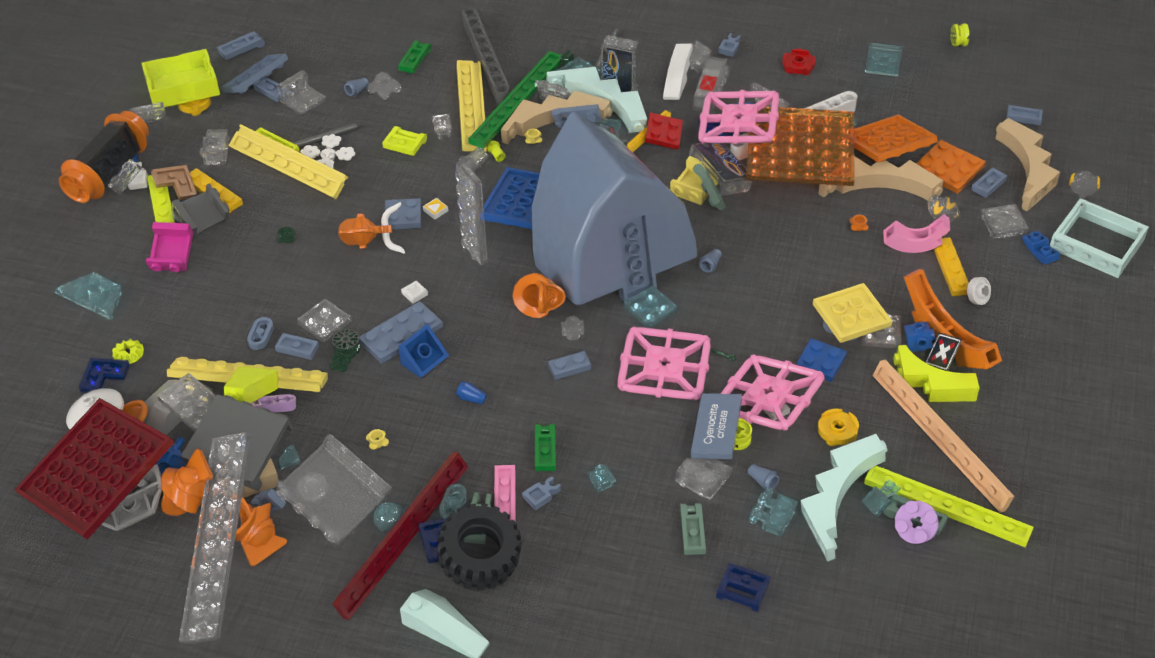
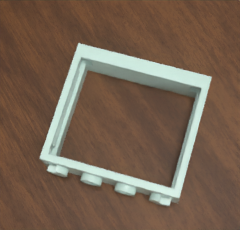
[1050,198,1149,278]

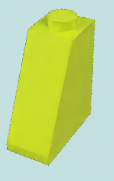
[224,366,279,403]

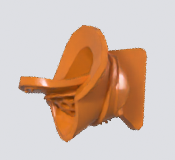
[512,273,566,318]
[161,449,213,516]
[224,495,287,566]

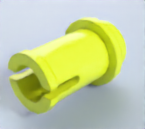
[487,140,506,162]

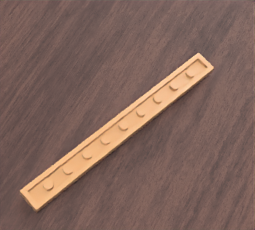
[873,360,1015,513]

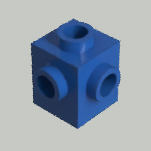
[904,322,935,352]

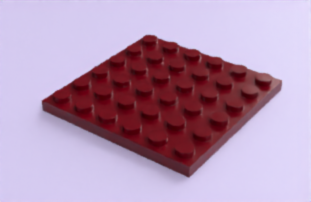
[14,398,174,540]

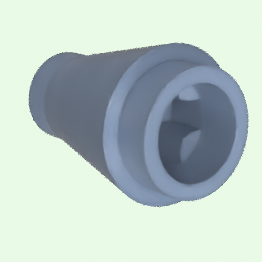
[344,77,369,97]
[699,249,722,273]
[748,464,779,490]

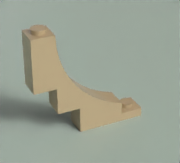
[501,90,613,144]
[996,118,1060,211]
[818,156,943,202]

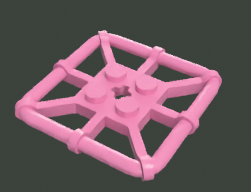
[698,90,779,145]
[617,326,711,400]
[721,354,825,431]

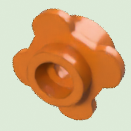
[849,215,869,231]

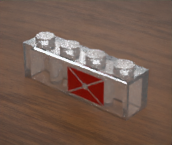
[693,56,729,113]

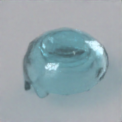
[373,501,405,532]

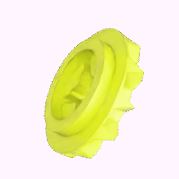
[112,338,144,364]

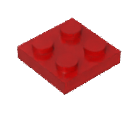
[645,112,683,150]

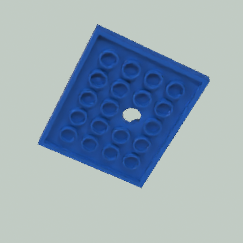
[479,167,540,229]

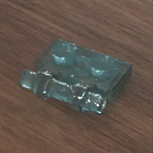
[748,488,799,537]

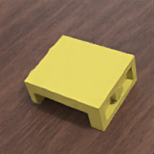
[670,156,721,205]

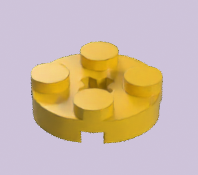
[177,97,212,116]
[818,409,859,446]

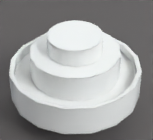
[967,277,991,305]

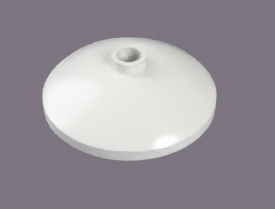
[66,388,124,429]

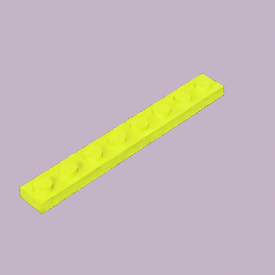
[864,466,1034,548]

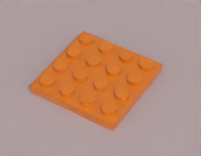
[840,114,938,162]

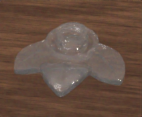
[368,72,401,100]

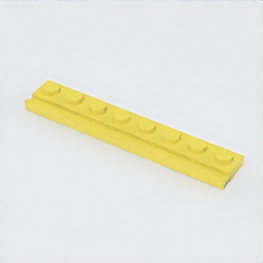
[456,60,487,152]
[228,124,348,199]
[167,357,328,392]

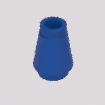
[456,381,487,405]

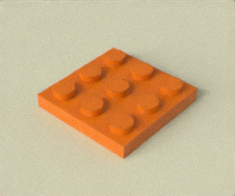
[916,140,986,194]

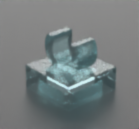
[588,464,616,492]

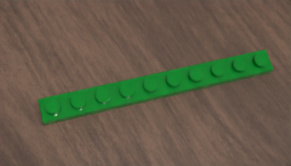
[468,51,564,149]

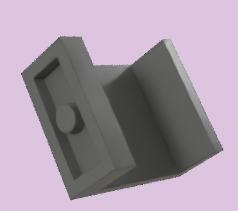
[171,183,229,237]

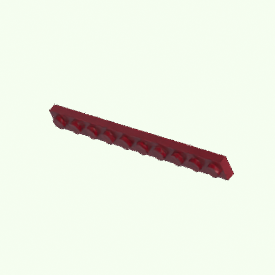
[332,452,468,620]

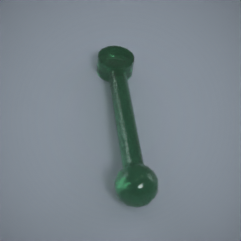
[700,346,736,362]

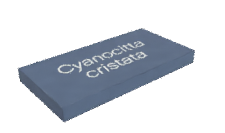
[691,393,742,459]

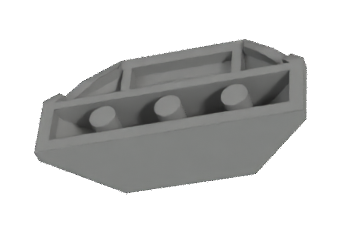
[144,380,213,435]
[101,465,162,532]

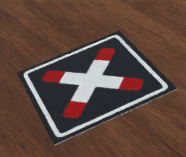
[925,333,962,371]

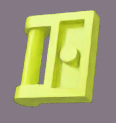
[382,126,427,156]

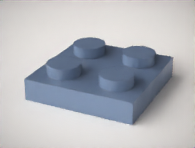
[385,198,421,229]

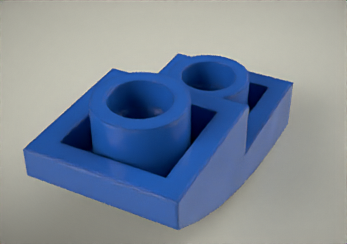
[1022,231,1060,265]

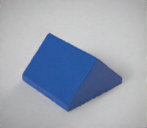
[398,324,449,378]

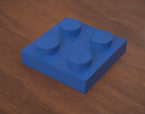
[796,338,847,382]

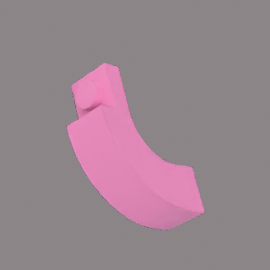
[883,214,950,253]

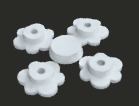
[300,134,355,169]

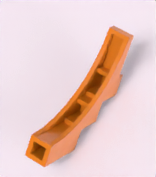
[904,269,1002,369]

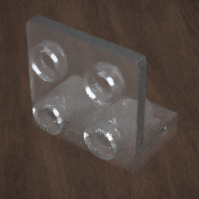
[277,70,326,115]

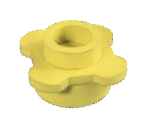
[525,128,542,144]
[366,429,389,450]

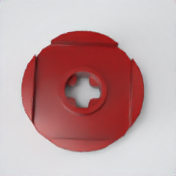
[782,49,816,75]

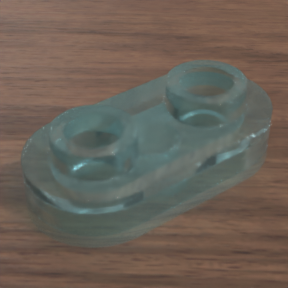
[439,484,467,521]

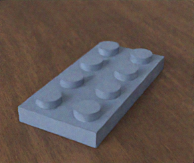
[220,54,288,94]
[359,301,443,364]

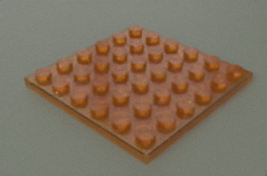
[746,106,855,186]

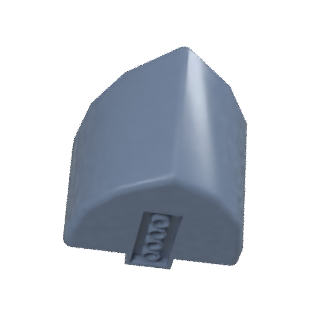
[532,112,697,305]

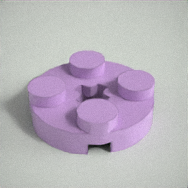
[895,501,939,544]

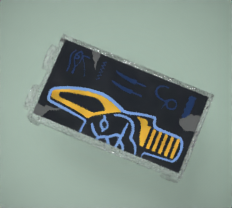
[601,35,638,92]
[688,143,753,196]

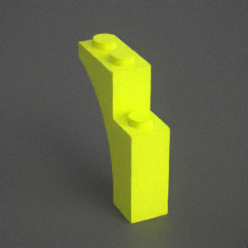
[894,345,980,402]

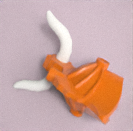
[338,202,405,254]

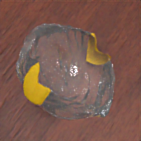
[1069,170,1100,199]
[928,195,960,222]

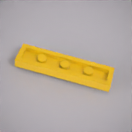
[190,168,243,213]
[934,237,969,296]

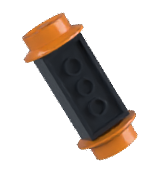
[59,111,149,203]

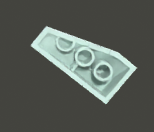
[400,589,489,658]

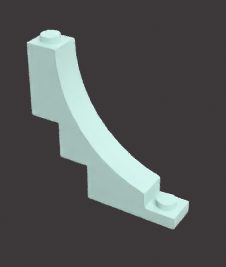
[546,67,647,133]
[800,434,887,562]

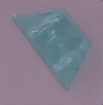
[55,272,123,320]

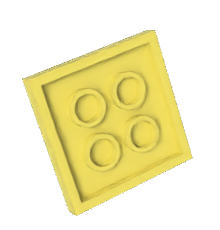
[813,283,892,343]

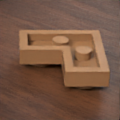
[151,165,197,200]

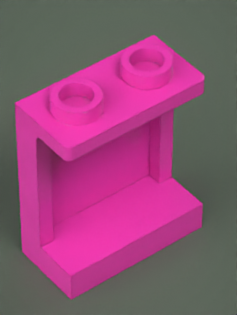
[146,222,193,272]

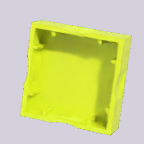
[141,49,220,110]

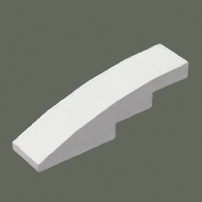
[663,44,693,100]

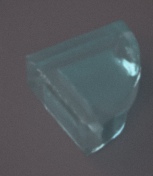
[279,444,300,469]

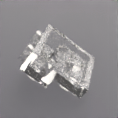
[675,458,733,500]

